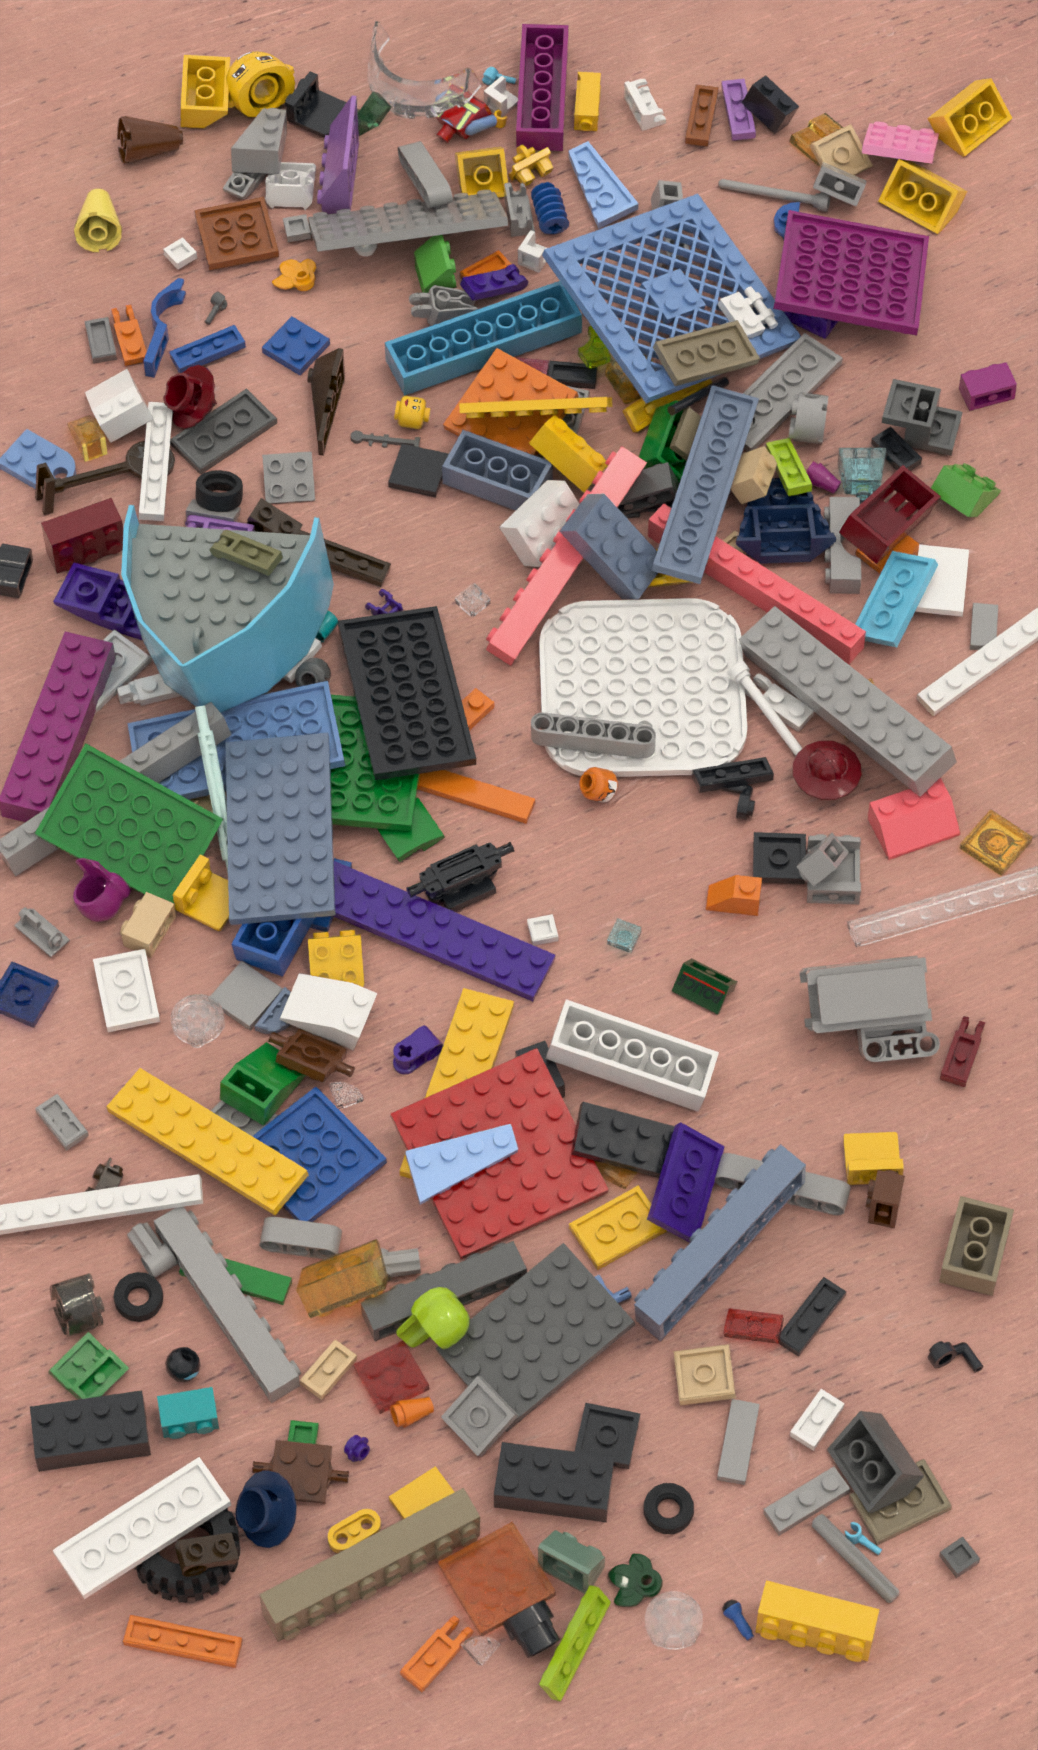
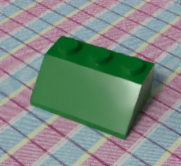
[639,400,687,483]

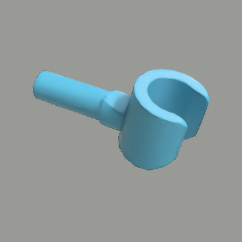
[482,67,516,85]
[845,1522,882,1555]

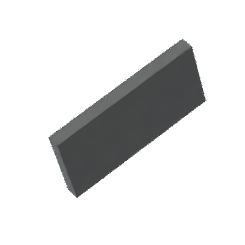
[170,388,277,475]

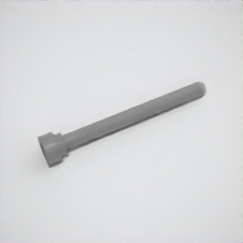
[718,179,831,212]

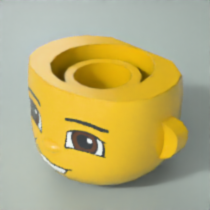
[226,51,295,117]

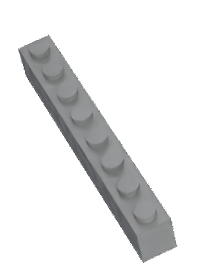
[154,1207,301,1403]

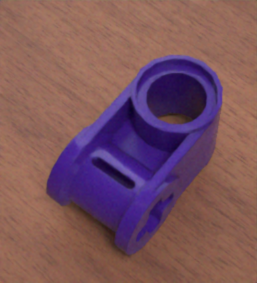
[393,1025,444,1075]

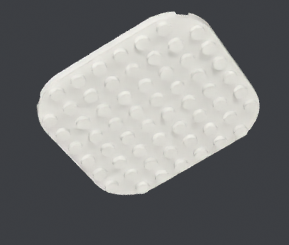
[539,598,747,777]

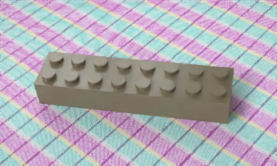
[259,1488,480,1642]

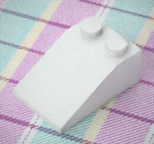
[85,369,153,443]
[279,973,377,1050]

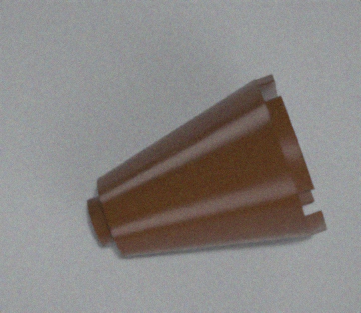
[117,116,183,163]

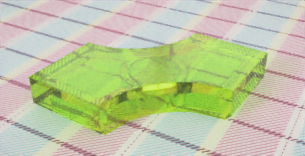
[578,326,611,369]

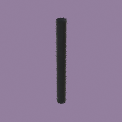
[667,377,729,415]

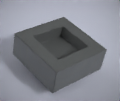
[939,1537,980,1578]

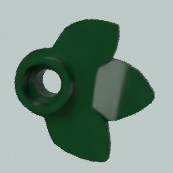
[608,1553,663,1607]

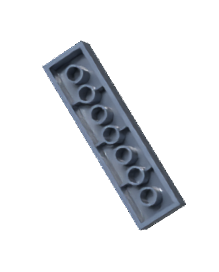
[634,1144,806,1342]

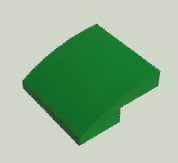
[378,798,445,862]
[48,1332,129,1400]

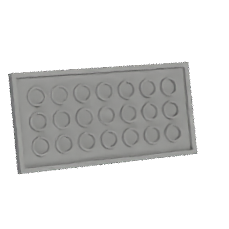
[308,190,508,252]

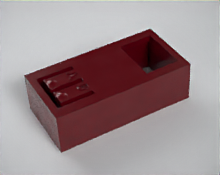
[839,465,941,564]

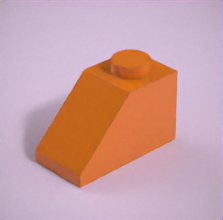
[706,875,762,916]

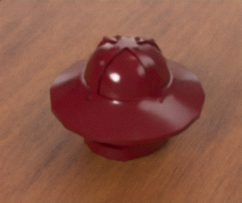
[163,365,217,429]
[793,741,862,800]

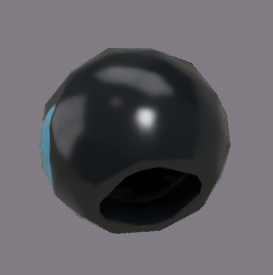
[165,1347,201,1382]

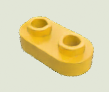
[328,1509,381,1553]

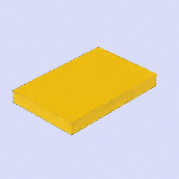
[569,1185,667,1270]

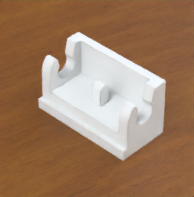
[624,79,666,131]

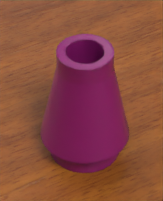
[806,461,842,494]

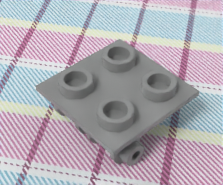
[262,452,315,504]

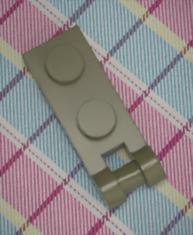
[210,530,283,576]

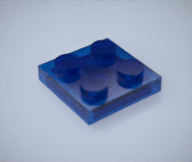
[0,961,59,1028]

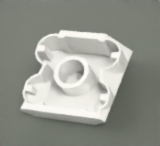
[265,162,316,210]

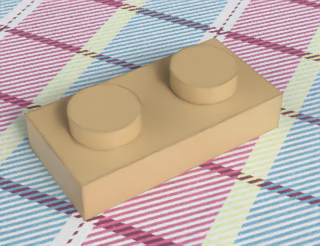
[300,1340,357,1400]

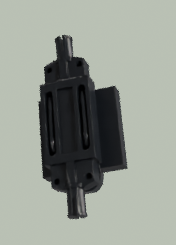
[406,842,514,912]

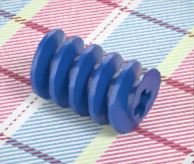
[531,182,569,234]

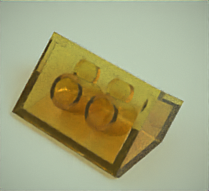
[296,1239,388,1319]

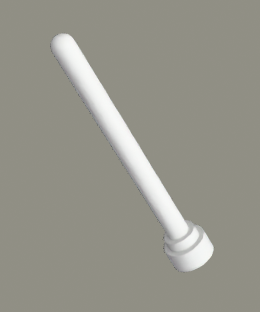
[727,661,803,756]

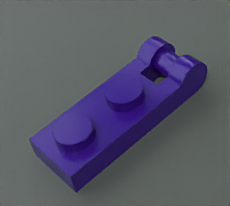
[460,264,528,301]

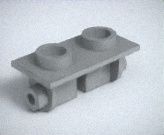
[14,907,70,957]

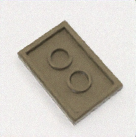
[849,1459,952,1545]

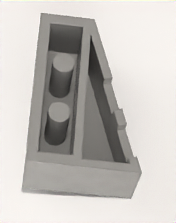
[231,108,287,174]

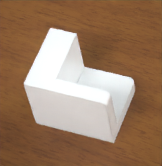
[484,76,518,117]
[518,230,547,273]

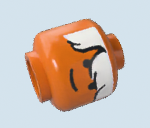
[579,767,618,802]

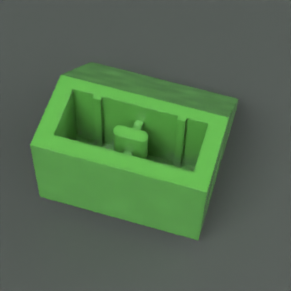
[414,235,457,293]
[931,463,1001,517]

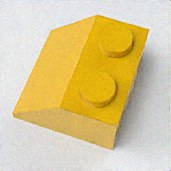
[455,147,508,197]

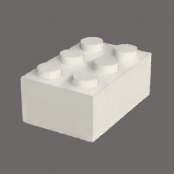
[499,480,580,567]

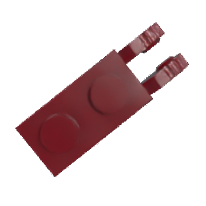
[940,1016,985,1087]

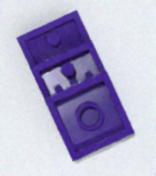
[53,563,142,640]

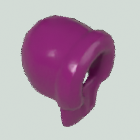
[73,858,130,922]

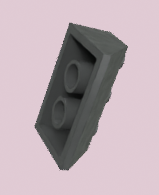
[827,1411,924,1513]

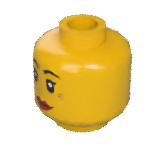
[394,396,431,429]

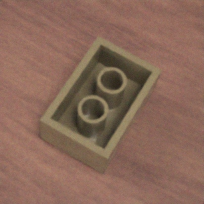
[939,1196,1014,1296]

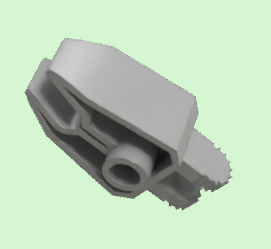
[409,285,478,326]

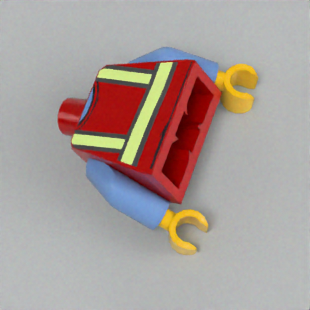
[435,83,508,143]

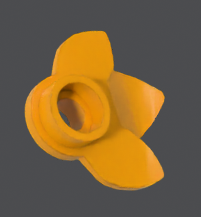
[272,258,317,291]

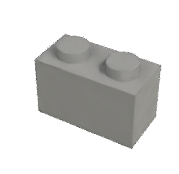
[813,162,867,206]
[797,833,849,887]

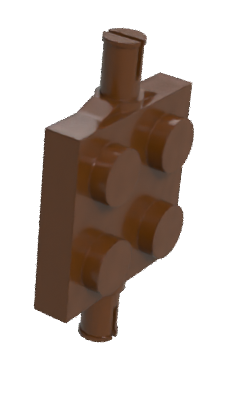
[269,1029,355,1083]
[252,1440,349,1504]

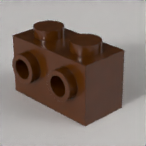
[865,1170,905,1229]

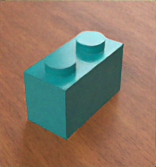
[157,1387,219,1439]

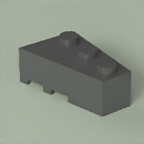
[618,462,680,519]

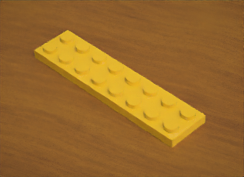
[399,988,514,1179]
[106,1068,309,1215]

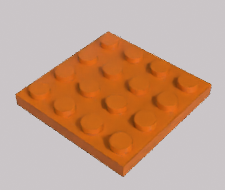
[443,348,578,456]

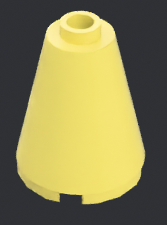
[74,189,122,252]

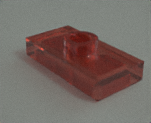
[723,1308,784,1344]

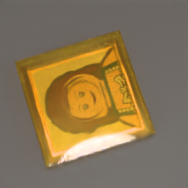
[960,809,1033,876]

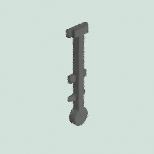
[351,430,421,448]

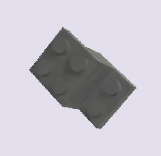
[882,379,963,456]

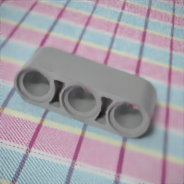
[259,1217,342,1260]

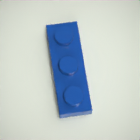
[169,325,246,373]

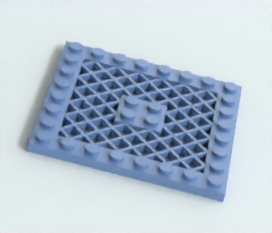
[542,194,801,403]

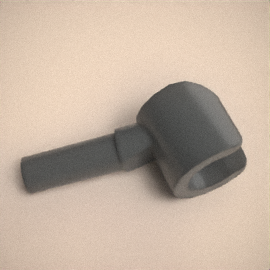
[205,292,227,325]

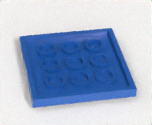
[252,1087,387,1222]

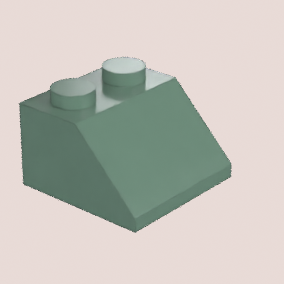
[538,1530,605,1594]

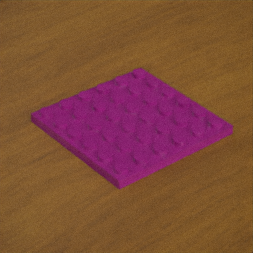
[773,210,929,336]

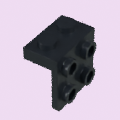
[285,71,347,137]

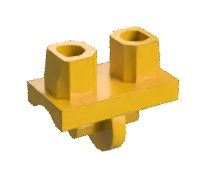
[508,145,553,187]

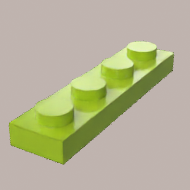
[539,1585,611,1701]

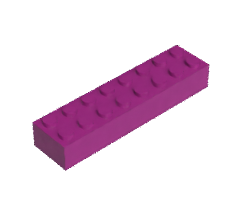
[0,631,116,822]

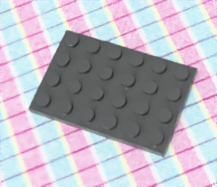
[436,1243,635,1432]

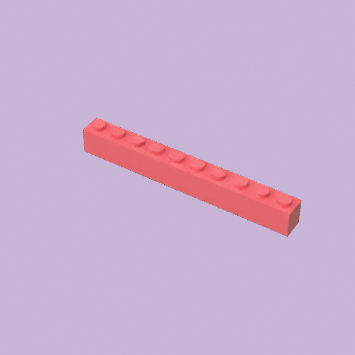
[486,447,647,666]
[648,504,866,664]

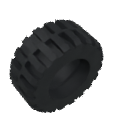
[134,1508,241,1603]

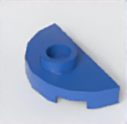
[774,202,800,240]

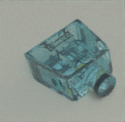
[838,448,886,504]

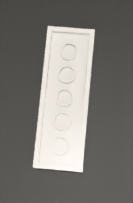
[53,1457,231,1599]

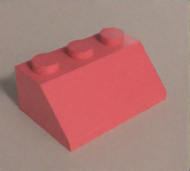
[868,778,960,860]

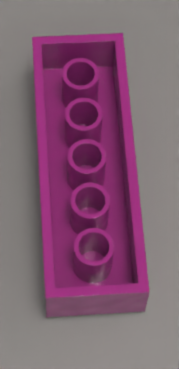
[516,24,569,151]

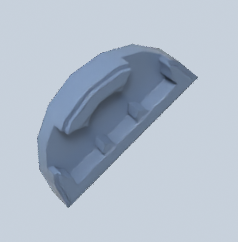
[255,987,291,1034]

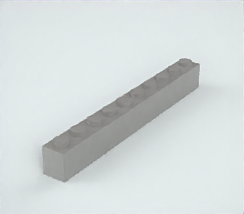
[0,702,231,876]

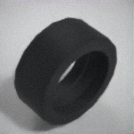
[195,470,243,512]

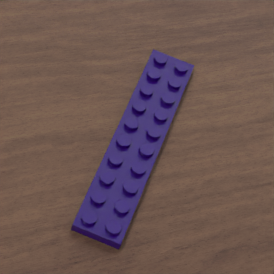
[333,861,555,1002]

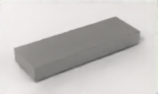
[717,1399,760,1485]

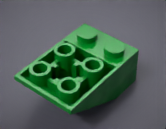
[220,1042,306,1126]

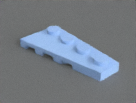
[568,141,639,229]
[405,1124,518,1205]

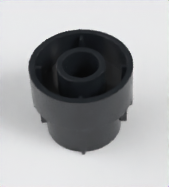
[502,1600,560,1658]

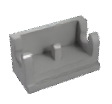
[504,183,535,237]

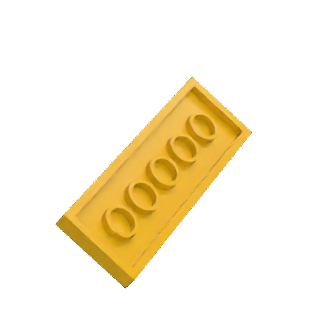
[459,397,613,418]

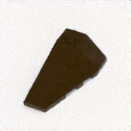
[307,348,345,456]

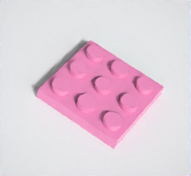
[862,122,939,164]

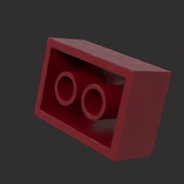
[41,498,124,574]

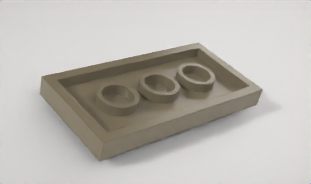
[653,320,760,386]

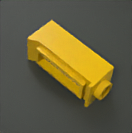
[574,72,601,131]

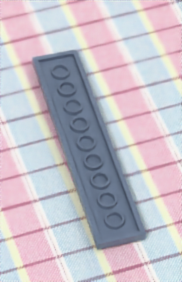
[652,385,759,584]

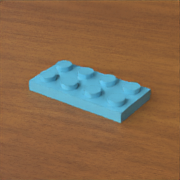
[855,551,938,648]

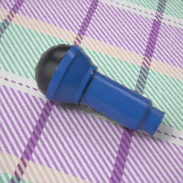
[722,1599,754,1641]

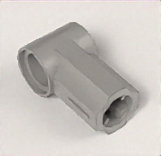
[127,1222,177,1278]
[364,1248,421,1284]

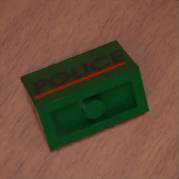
[672,958,738,1015]

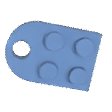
[0,429,76,490]

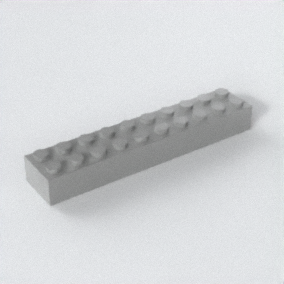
[738,606,957,797]

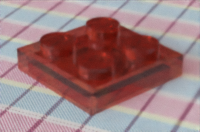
[354,1340,429,1414]

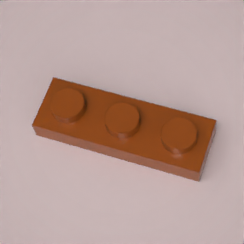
[685,84,719,147]

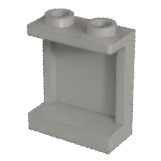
[807,834,861,905]

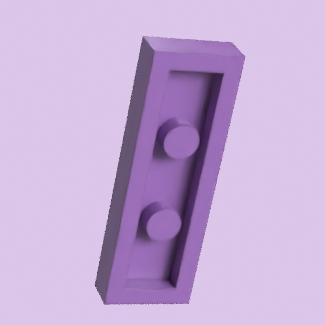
[721,79,756,141]

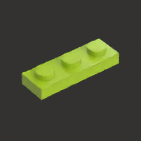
[766,438,812,496]

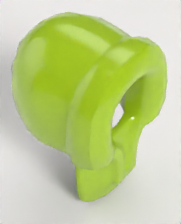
[396,1287,470,1349]

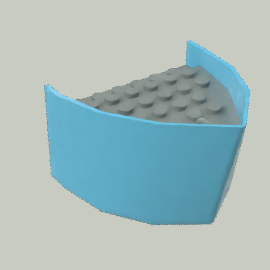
[121,505,334,713]

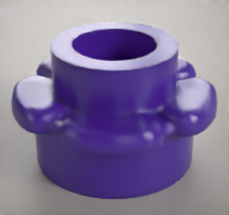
[344,1435,370,1462]

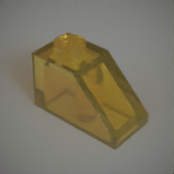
[67,415,108,462]

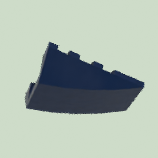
[736,478,836,564]

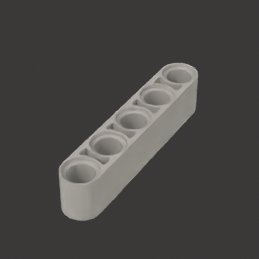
[398,141,453,209]
[531,712,656,758]
[715,1153,851,1215]

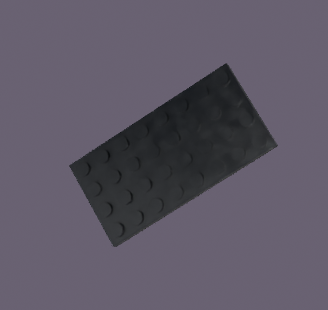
[338,606,477,780]

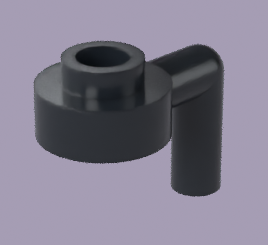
[722,785,755,820]
[928,1341,984,1373]

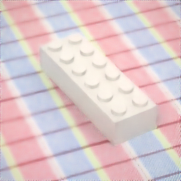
[545,999,719,1111]

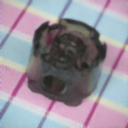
[50,1273,105,1337]

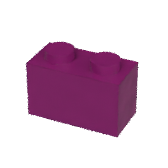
[959,362,1017,411]

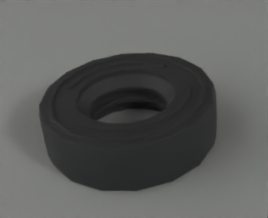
[113,1272,164,1322]
[643,1483,694,1534]

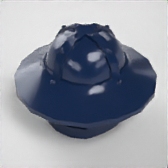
[235,1470,297,1548]

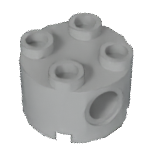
[788,392,829,444]

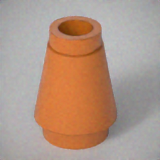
[390,1397,434,1428]

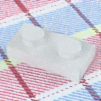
[790,1389,845,1451]

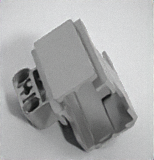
[799,956,940,1062]

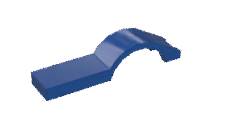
[143,278,186,378]

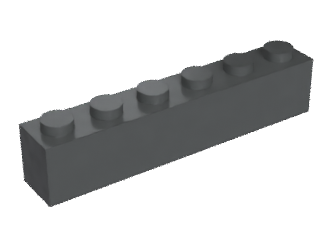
[361,1241,527,1341]

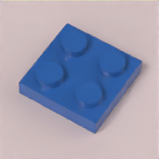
[262,316,330,376]

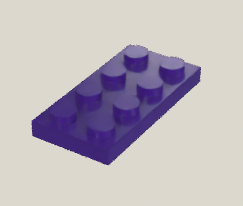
[647,1122,725,1243]

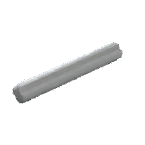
[812,1514,899,1603]

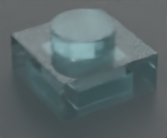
[607,918,642,953]

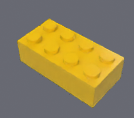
[755,1580,880,1662]

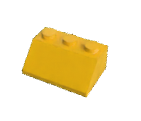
[181,55,230,128]
[927,78,1012,157]
[878,159,968,234]
[529,415,608,493]

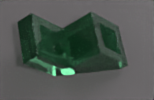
[357,91,392,136]

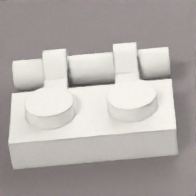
[717,286,778,339]

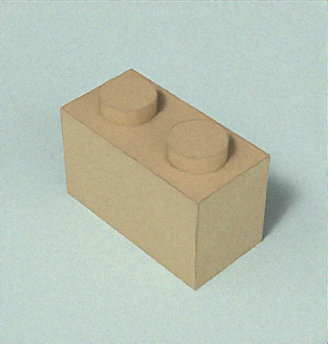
[731,446,777,504]
[120,892,176,958]

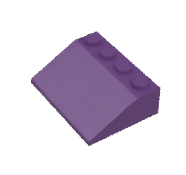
[317,96,359,214]

